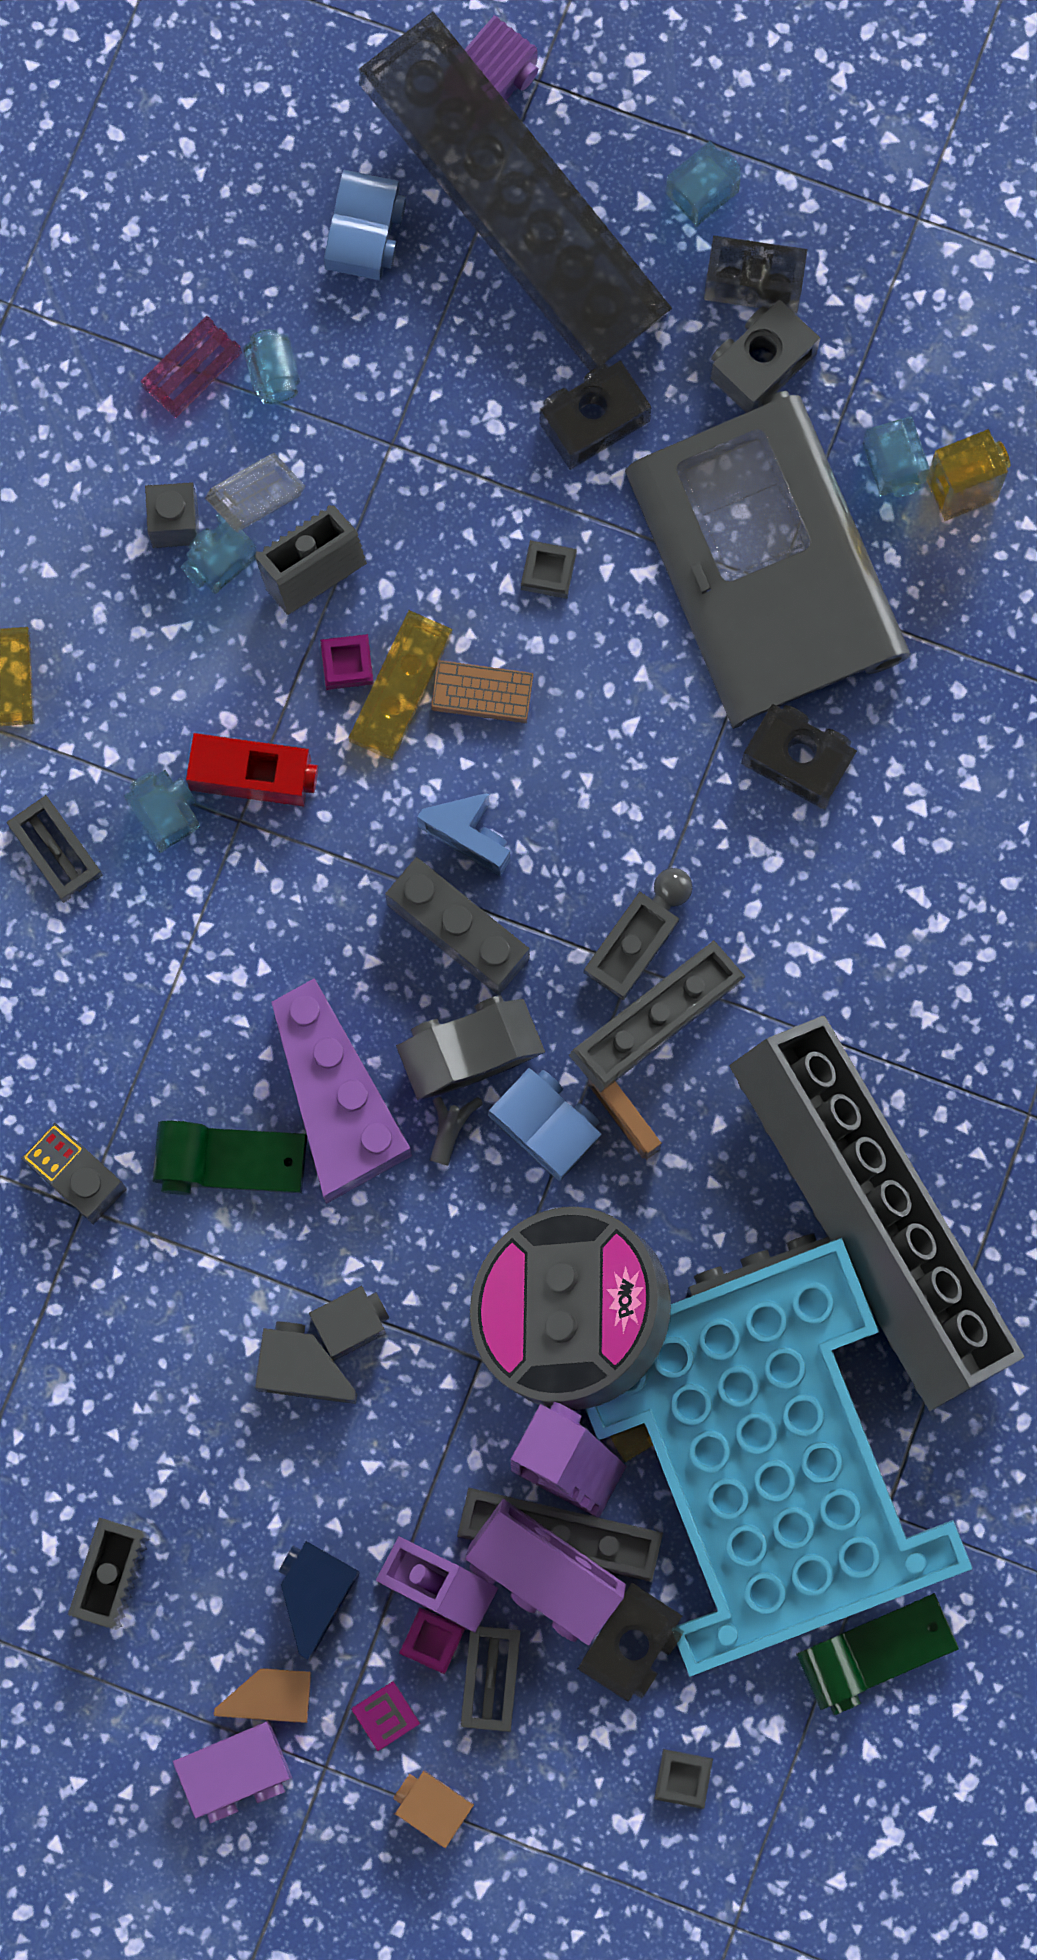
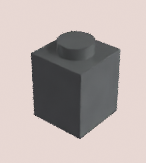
[145,482,200,548]
[309,1285,390,1361]

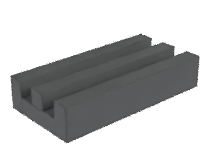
[6,795,103,903]
[461,1626,521,1732]

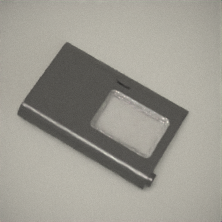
[625,391,911,729]

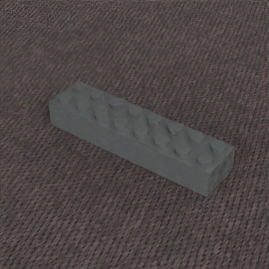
[729,1015,1025,1411]

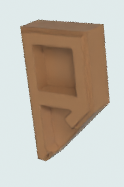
[214,1668,312,1723]

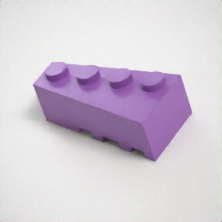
[271,978,412,1204]
[511,1402,626,1518]

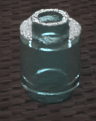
[243,329,300,404]

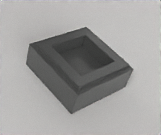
[521,540,577,599]
[654,1749,713,1809]

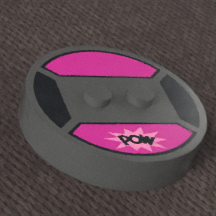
[470,1207,671,1410]

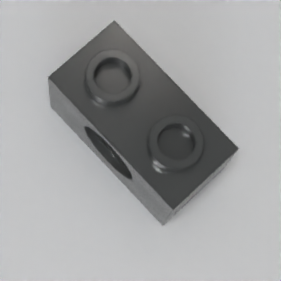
[711,299,820,413]

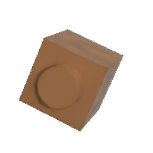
[393,1770,474,1848]

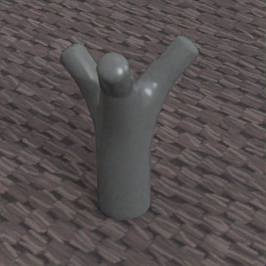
[430,1097,483,1166]

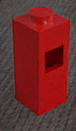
[186,733,318,807]

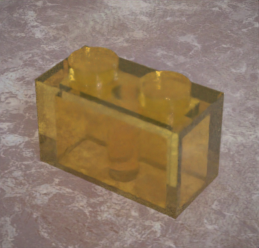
[926,429,1011,521]

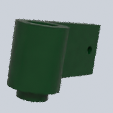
[153,1121,307,1195]
[796,1593,960,1715]

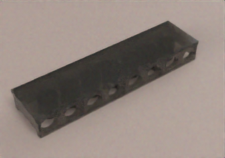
[359,11,672,374]

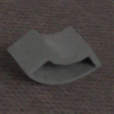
[396,995,545,1100]

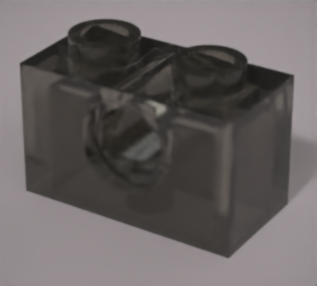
[540,360,651,470]
[741,704,857,810]
[577,1583,684,1702]

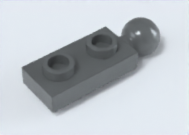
[584,868,693,1000]

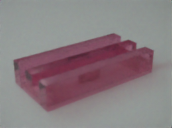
[141,316,242,418]

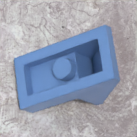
[417,793,510,877]

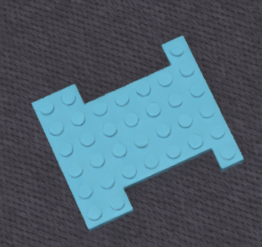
[586,1238,972,1677]

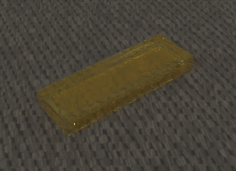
[348,610,453,761]

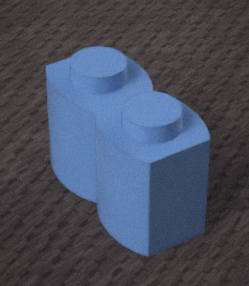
[324,170,407,280]
[488,1068,601,1181]

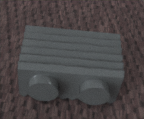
[255,505,367,615]
[68,1517,150,1630]

